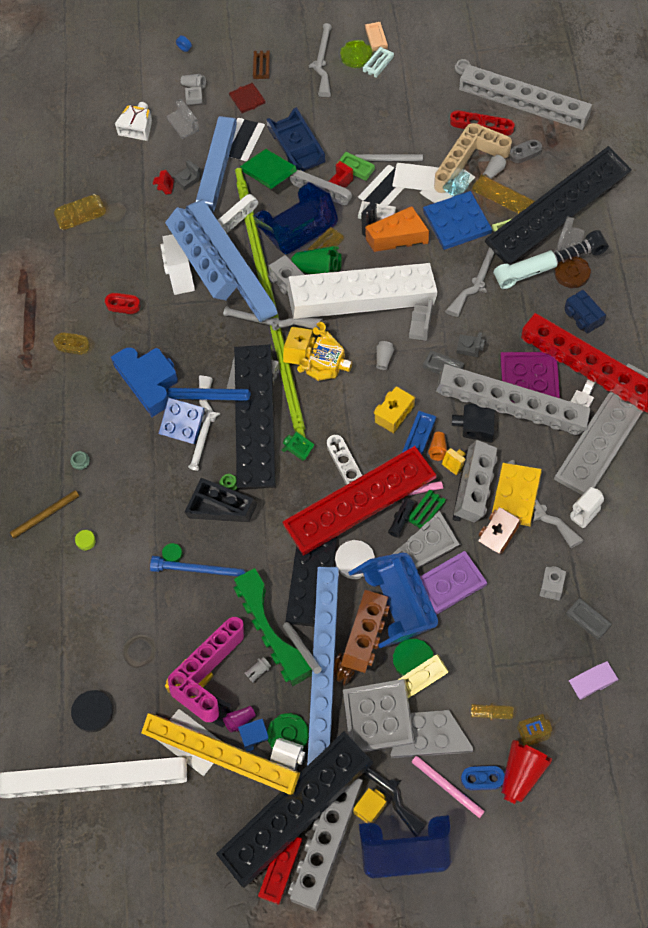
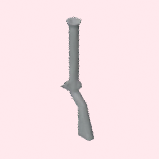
[309,23,332,97]
[445,247,494,317]
[223,306,323,330]
[507,460,584,548]

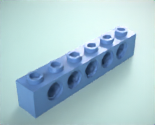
[165,207,238,300]

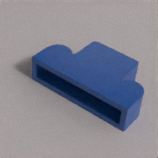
[111,348,178,417]

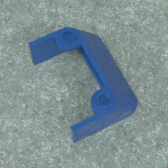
[348,552,438,648]

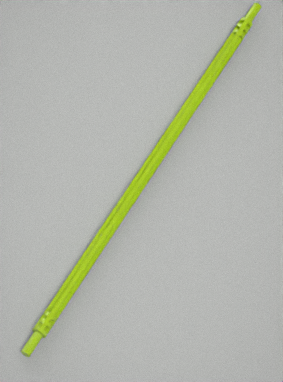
[235,168,306,444]

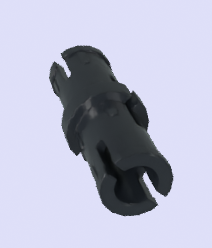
[388,498,415,538]

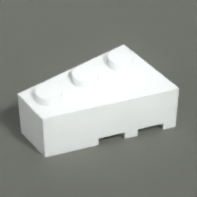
[160,234,195,295]

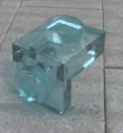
[442,171,470,197]

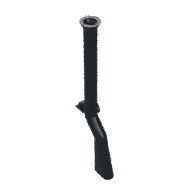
[363,767,426,838]

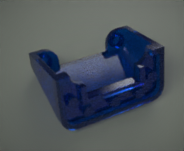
[253,182,338,254]
[359,815,451,878]

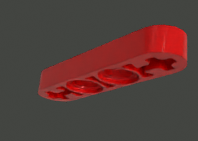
[450,111,514,136]

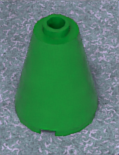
[291,246,342,275]

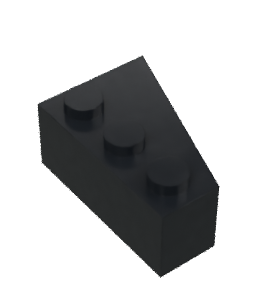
[184,478,257,522]

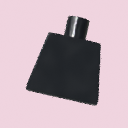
[451,404,495,443]

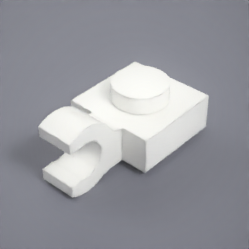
[571,380,595,408]

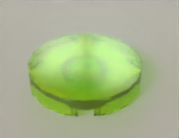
[340,40,372,68]

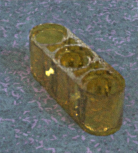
[54,194,106,229]

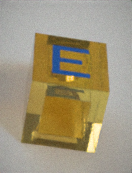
[517,714,552,746]

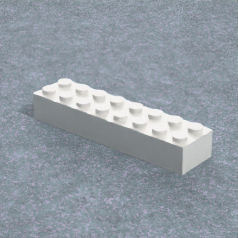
[287,263,437,319]

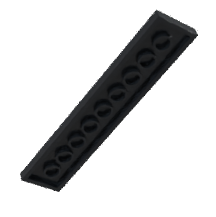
[485,146,632,265]

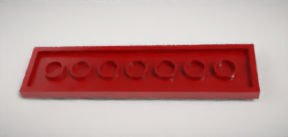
[282,446,436,555]

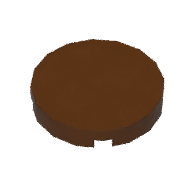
[554,256,591,288]

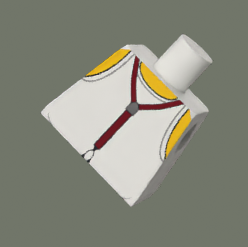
[115,102,152,141]

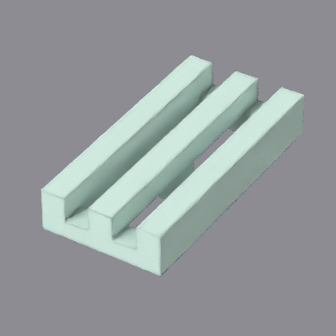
[363,47,394,78]

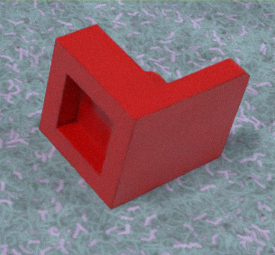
[328,161,353,188]

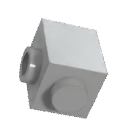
[539,566,566,601]

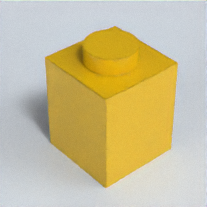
[353,788,386,827]

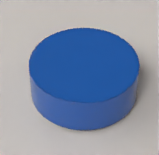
[176,35,192,52]

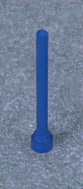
[150,556,246,577]

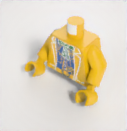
[297,322,352,381]

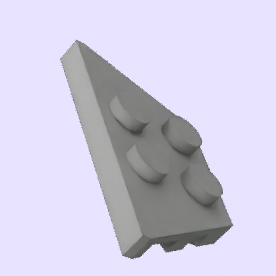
[391,710,473,758]

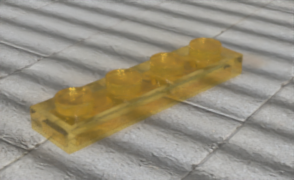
[472,175,535,214]

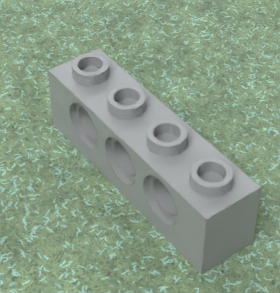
[268,255,320,319]
[454,440,498,523]

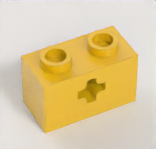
[283,327,315,365]
[374,386,415,434]

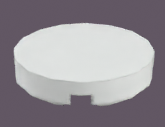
[335,540,375,579]

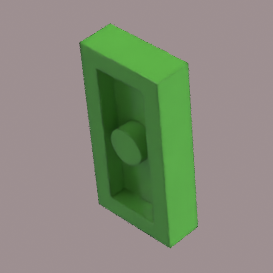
[337,152,375,181]

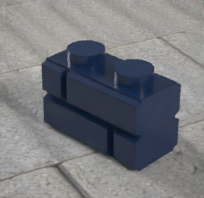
[565,290,606,334]

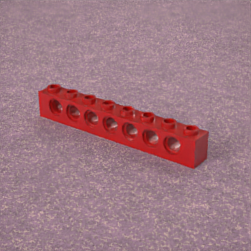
[521,313,648,413]

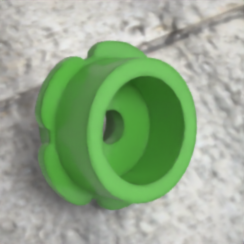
[219,474,237,490]

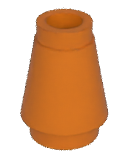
[428,432,447,461]

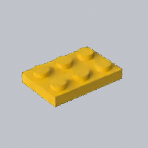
[492,463,542,526]

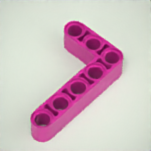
[168,617,245,722]

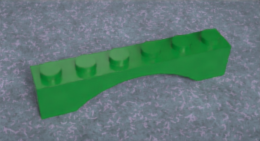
[233,568,312,687]

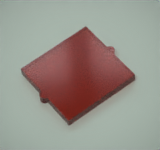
[229,82,266,113]

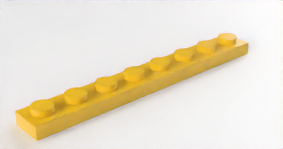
[141,713,300,795]

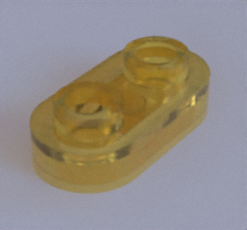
[53,332,90,354]

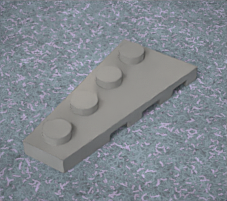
[392,511,460,569]

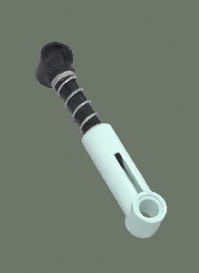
[493,230,609,289]

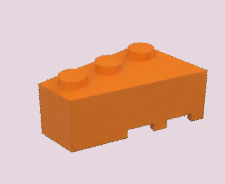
[366,206,429,252]

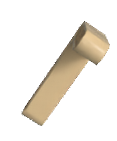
[434,123,512,193]

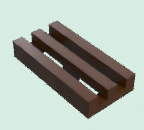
[253,50,270,79]

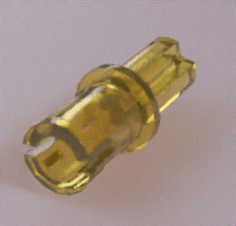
[471,703,513,720]

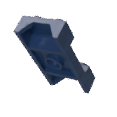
[266,107,325,171]

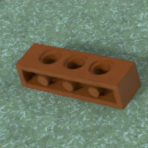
[341,590,390,673]

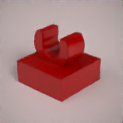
[153,170,174,195]

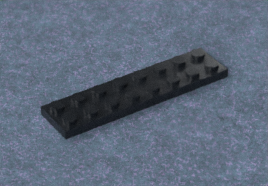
[234,344,276,490]
[216,731,373,888]

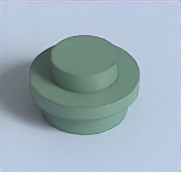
[70,451,90,470]

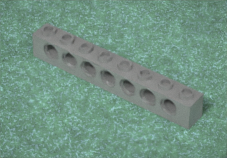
[459,65,592,130]
[436,364,590,435]

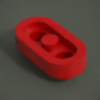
[105,293,141,314]

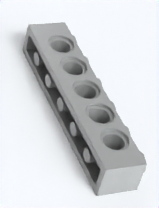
[288,779,363,911]

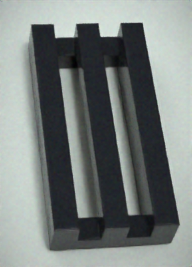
[361,202,377,237]

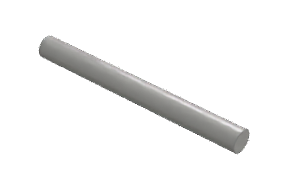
[355,154,423,161]
[283,622,322,674]

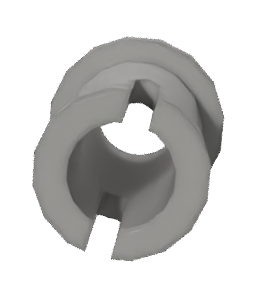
[244,657,271,683]

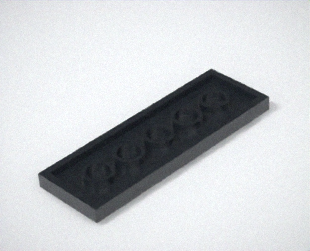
[285,536,338,627]

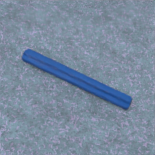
[167,388,251,400]

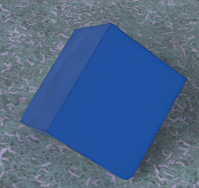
[238,719,269,752]

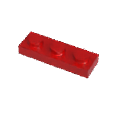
[258,837,302,905]

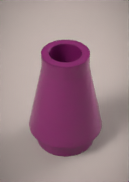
[223,706,256,733]

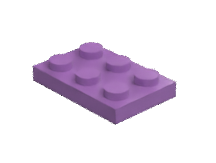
[420,551,487,615]

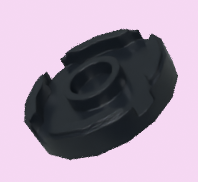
[71,690,113,733]

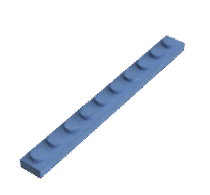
[307,567,339,766]

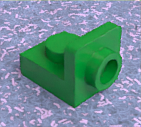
[282,431,314,461]

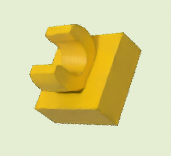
[442,448,466,475]

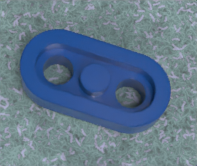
[461,766,505,791]

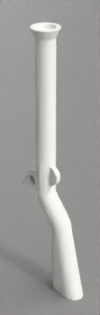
[188,375,220,471]

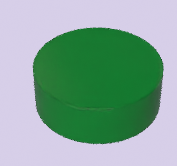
[162,543,183,562]

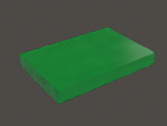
[240,149,297,189]

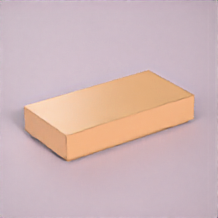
[365,22,388,52]

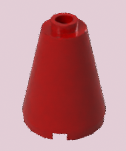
[501,740,552,804]

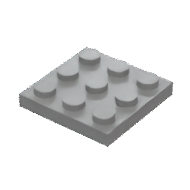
[343,679,415,752]

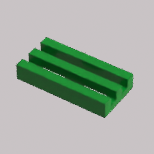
[408,490,446,529]

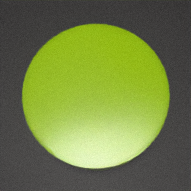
[75,530,96,551]

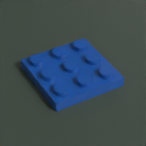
[423,191,492,250]

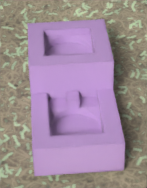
[569,661,619,700]

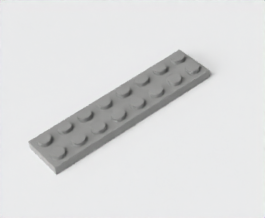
[554,363,648,495]

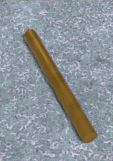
[9,490,79,539]

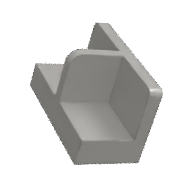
[409,299,433,341]

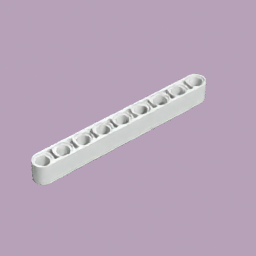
[0,757,187,798]

